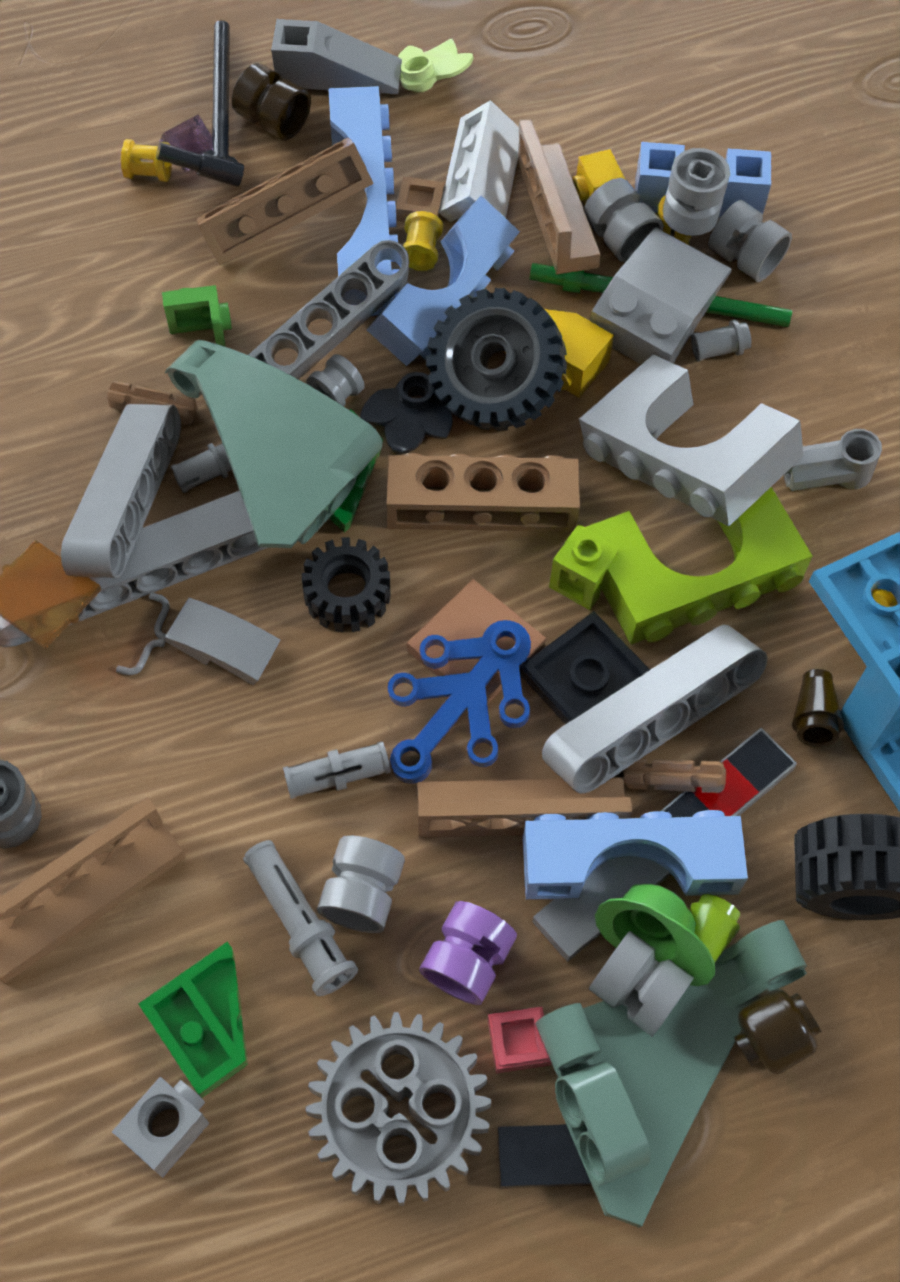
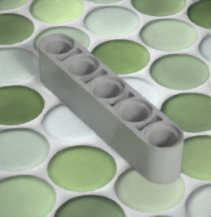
[248,240,409,380]
[61,404,181,578]
[542,625,768,794]

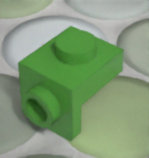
[162,285,232,347]

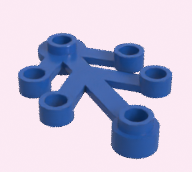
[388,620,531,784]

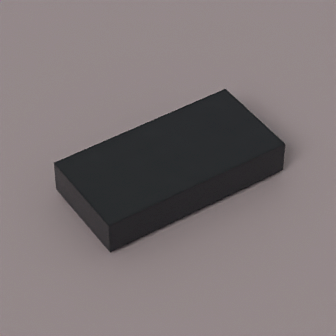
[497,1124,592,1189]

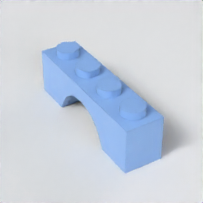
[367,196,520,366]
[523,810,748,899]

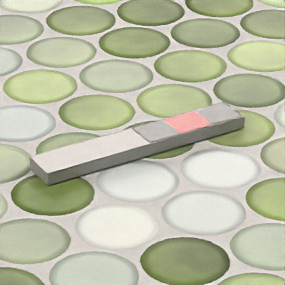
[532,728,797,962]

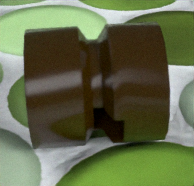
[232,63,311,141]

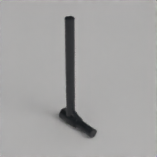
[156,20,244,187]

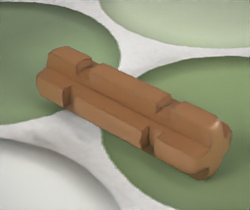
[107,381,198,425]
[624,759,726,793]

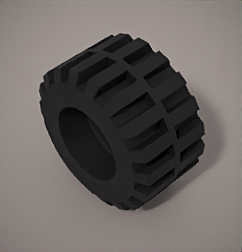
[794,814,900,920]

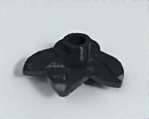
[360,372,453,454]

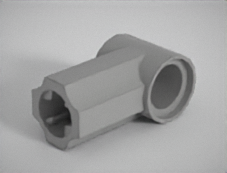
[783,429,882,491]

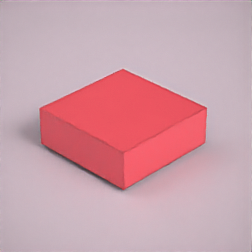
[487,1007,551,1074]

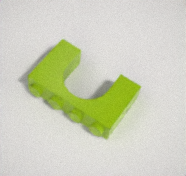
[586,487,813,645]

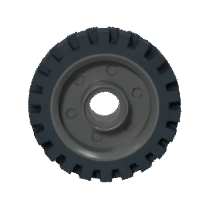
[426,288,567,431]

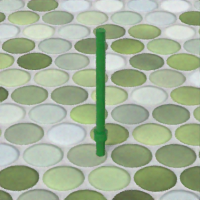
[529,262,792,327]

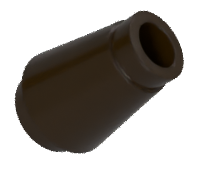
[792,669,844,747]

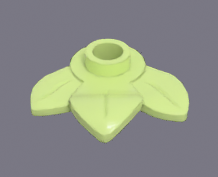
[398,39,473,92]

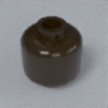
[734,989,822,1074]

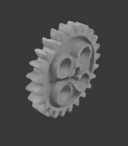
[306,1012,491,1206]

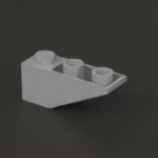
[271,19,402,94]

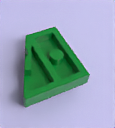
[138,941,248,1098]

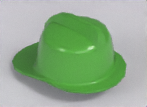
[595,884,715,987]

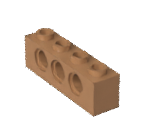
[386,453,580,532]

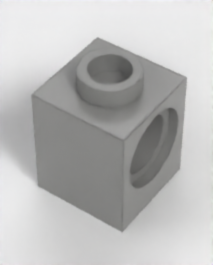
[112,1077,209,1178]

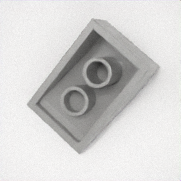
[590,227,731,365]

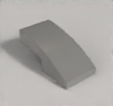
[163,598,280,685]

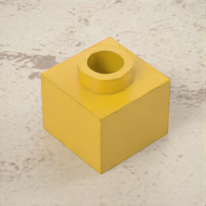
[572,149,626,206]

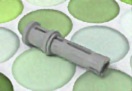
[243,840,358,996]

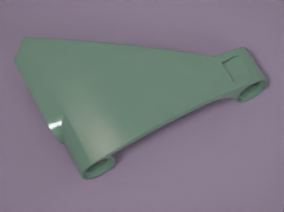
[165,340,383,548]
[535,920,807,1228]

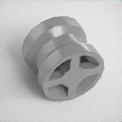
[306,354,364,406]

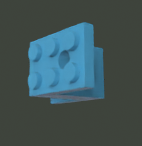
[809,532,900,812]

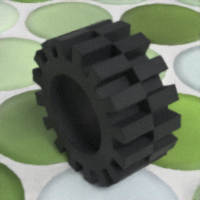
[302,537,391,633]

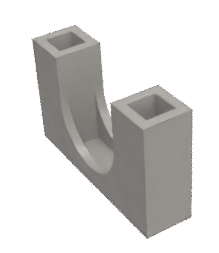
[579,355,804,526]

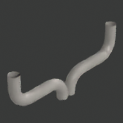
[116,592,170,675]

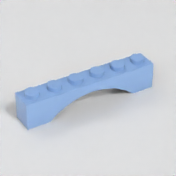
[329,86,399,316]

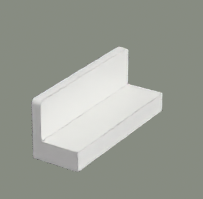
[439,100,519,223]

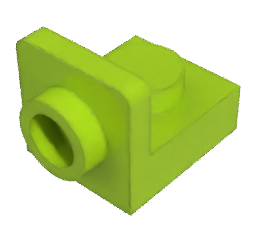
[549,525,619,610]

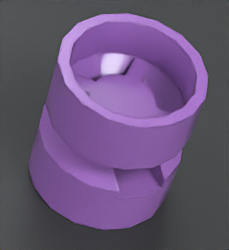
[419,901,517,1005]

